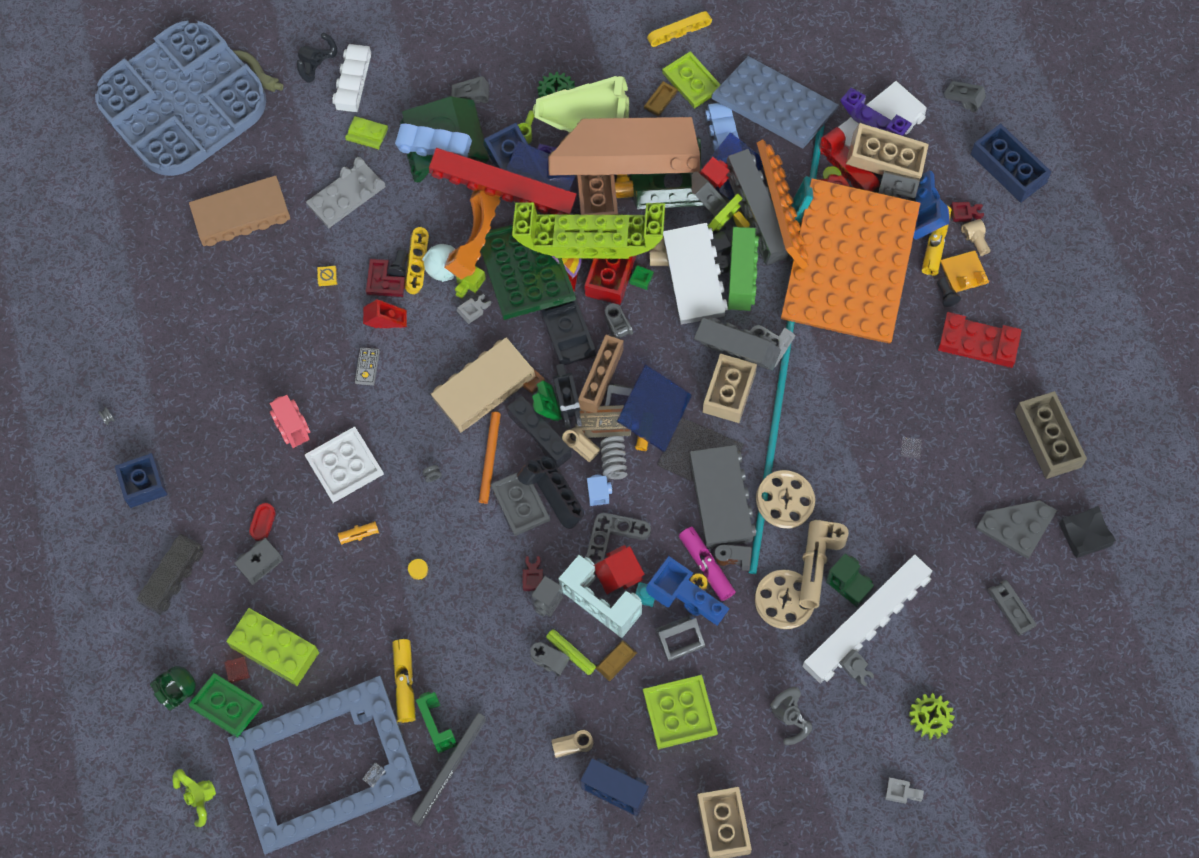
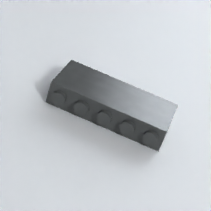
[689,445,756,549]

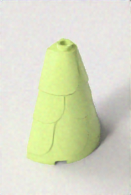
[533,76,629,132]

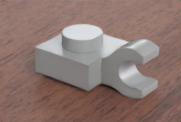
[885,777,924,804]

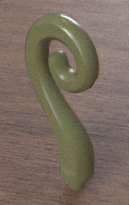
[232,50,283,92]

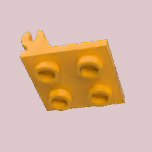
[940,251,989,292]

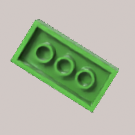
[728,227,759,311]

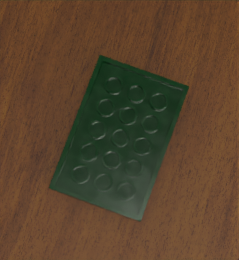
[480,225,576,320]

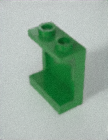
[416,692,457,754]

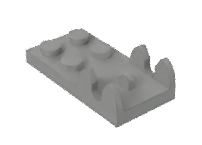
[306,157,385,228]

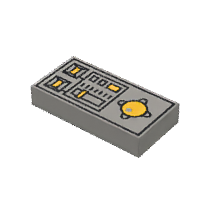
[355,348,380,386]

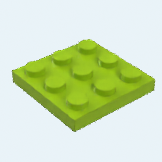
[643,675,718,749]

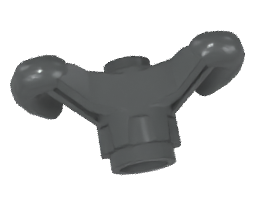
[770,687,812,745]

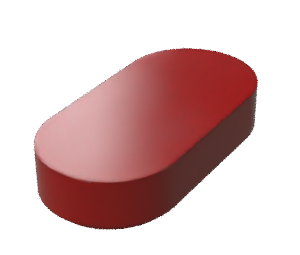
[249,503,276,541]

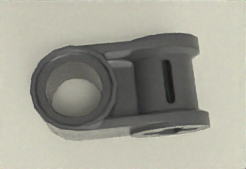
[605,303,633,339]
[530,642,570,677]

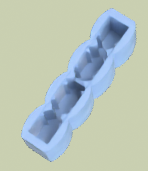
[705,103,742,163]
[395,124,472,157]

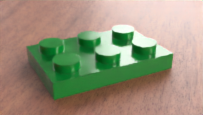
[188,673,263,738]

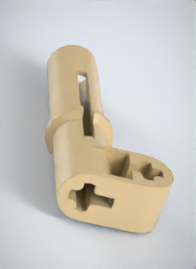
[799,520,849,609]

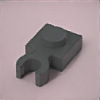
[839,649,874,686]

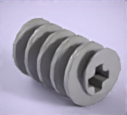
[600,436,628,479]

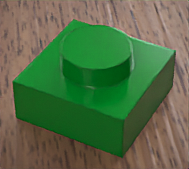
[630,266,654,290]

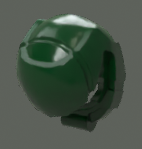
[150,666,196,711]

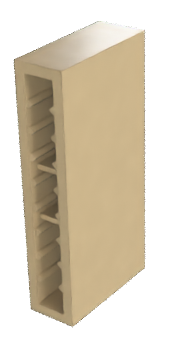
[431,337,536,433]

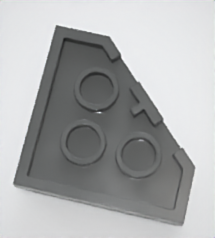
[976,500,1057,559]

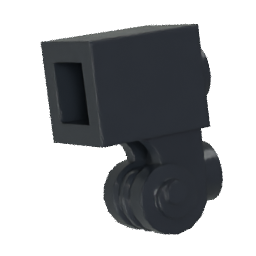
[710,231,731,274]

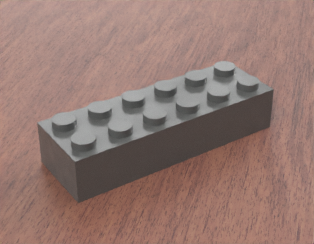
[726,149,789,266]

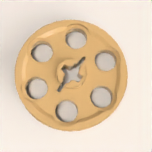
[756,470,815,528]
[755,570,814,629]

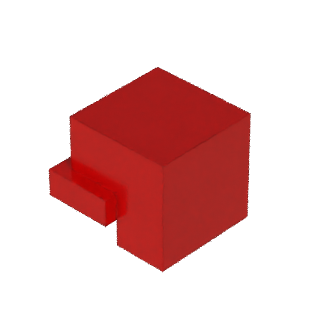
[594,545,645,594]

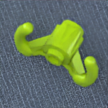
[172,769,216,827]

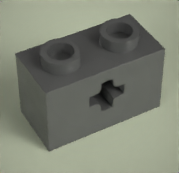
[234,538,283,585]
[532,576,563,617]

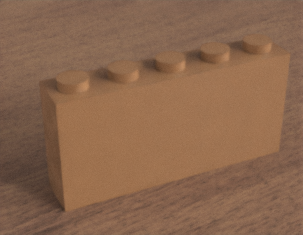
[189,176,291,246]

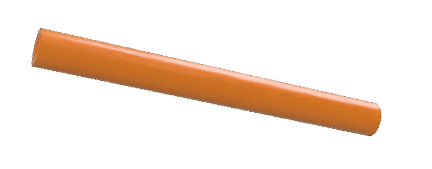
[479,412,501,504]

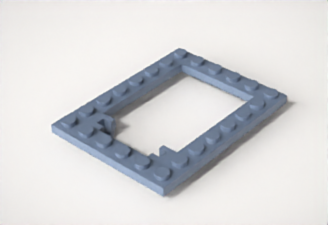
[227,676,422,854]

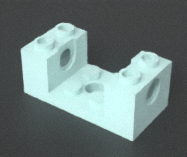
[559,555,642,638]

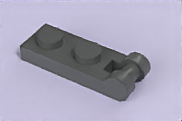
[988,579,1037,637]

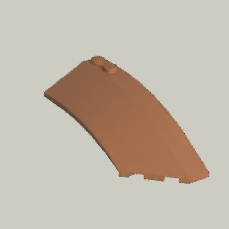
[548,117,700,175]

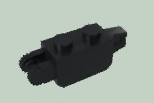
[553,364,582,429]

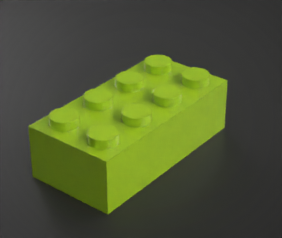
[226,608,319,686]

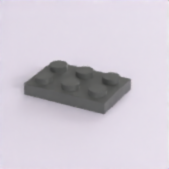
[490,472,550,536]

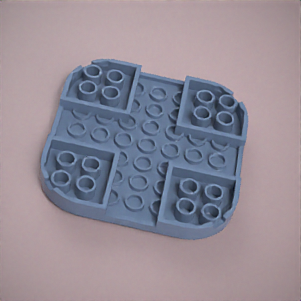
[95,21,266,176]

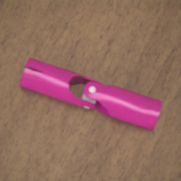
[679,527,736,601]

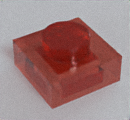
[224,657,250,683]

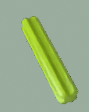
[546,629,596,675]

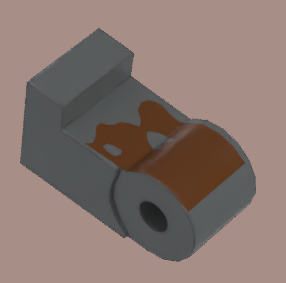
[714,545,752,571]

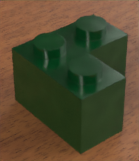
[826,554,874,607]

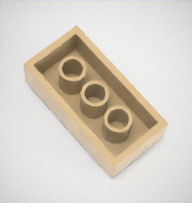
[846,123,929,179]

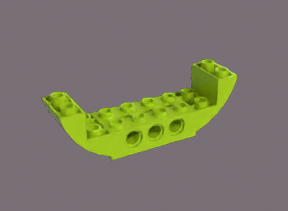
[512,203,665,259]

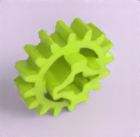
[909,693,955,739]

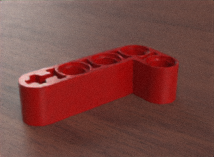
[820,127,880,192]

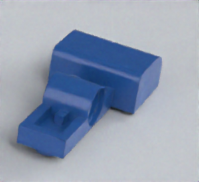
[913,170,950,240]
[646,556,730,626]

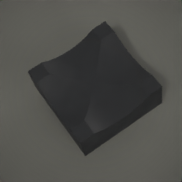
[1059,506,1116,558]

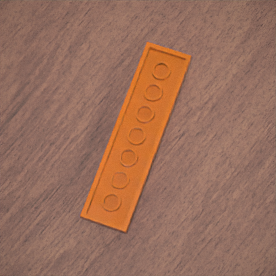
[757,140,809,269]

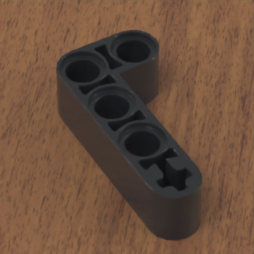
[517,456,584,529]

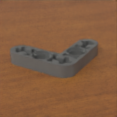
[586,513,651,565]

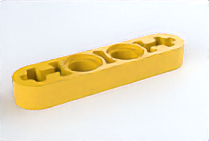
[647,11,712,47]
[405,227,429,294]

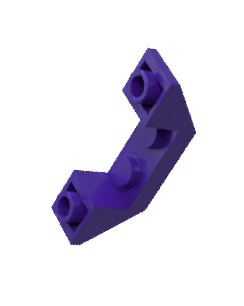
[841,88,912,136]

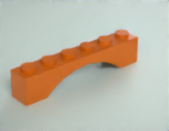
[444,189,501,280]

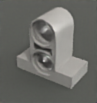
[750,325,796,367]

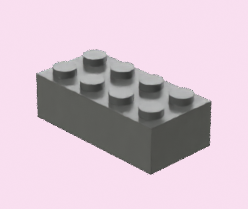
[694,317,781,371]

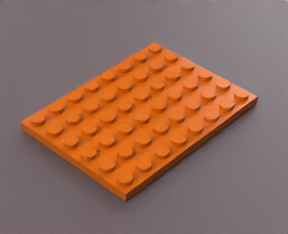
[781,178,920,344]

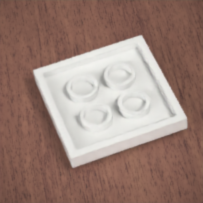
[305,427,384,503]

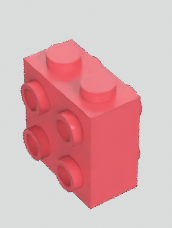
[269,395,310,448]

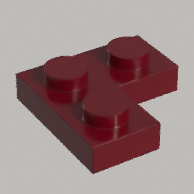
[366,259,405,297]

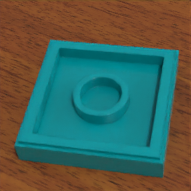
[792,176,813,224]

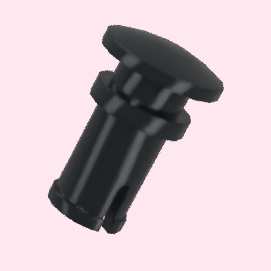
[387,250,408,277]
[937,277,961,307]

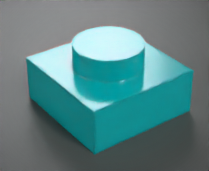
[636,582,655,607]

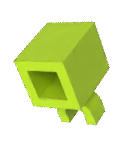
[455,266,486,299]

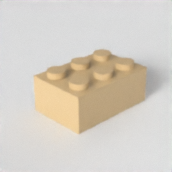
[703,354,757,423]
[697,787,752,858]

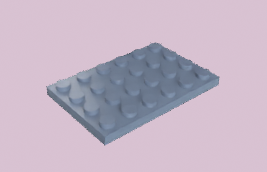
[712,56,838,149]

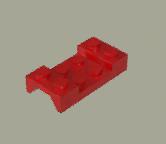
[938,312,1022,368]

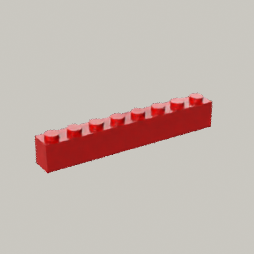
[429,148,576,215]

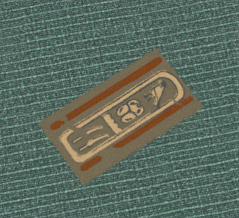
[572,405,634,438]

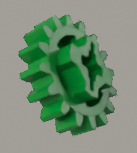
[537,72,576,98]

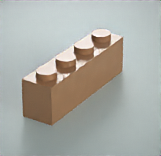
[578,335,623,413]

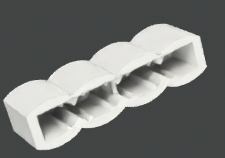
[333,44,371,112]

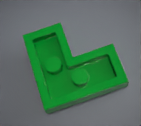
[532,381,562,421]

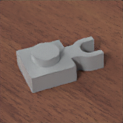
[457,294,491,324]

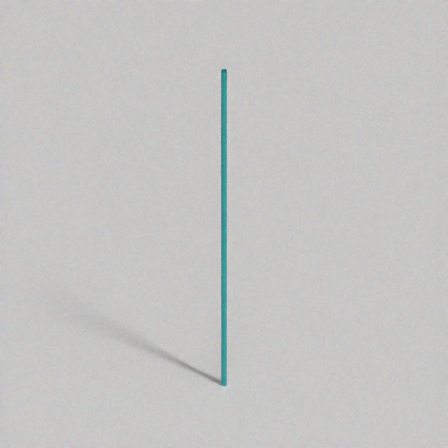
[749,124,825,574]

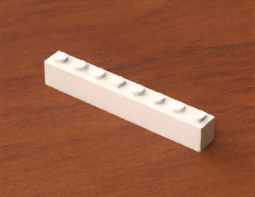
[803,555,932,683]

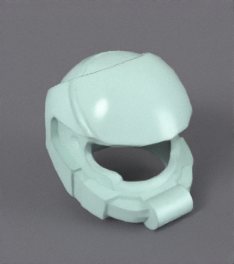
[422,244,456,282]

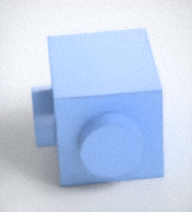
[587,475,612,506]

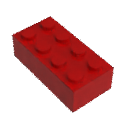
[585,255,637,305]

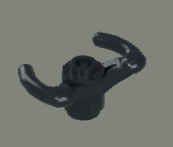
[297,33,338,83]

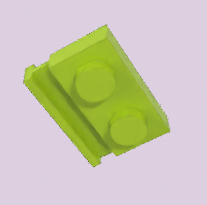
[345,116,388,150]

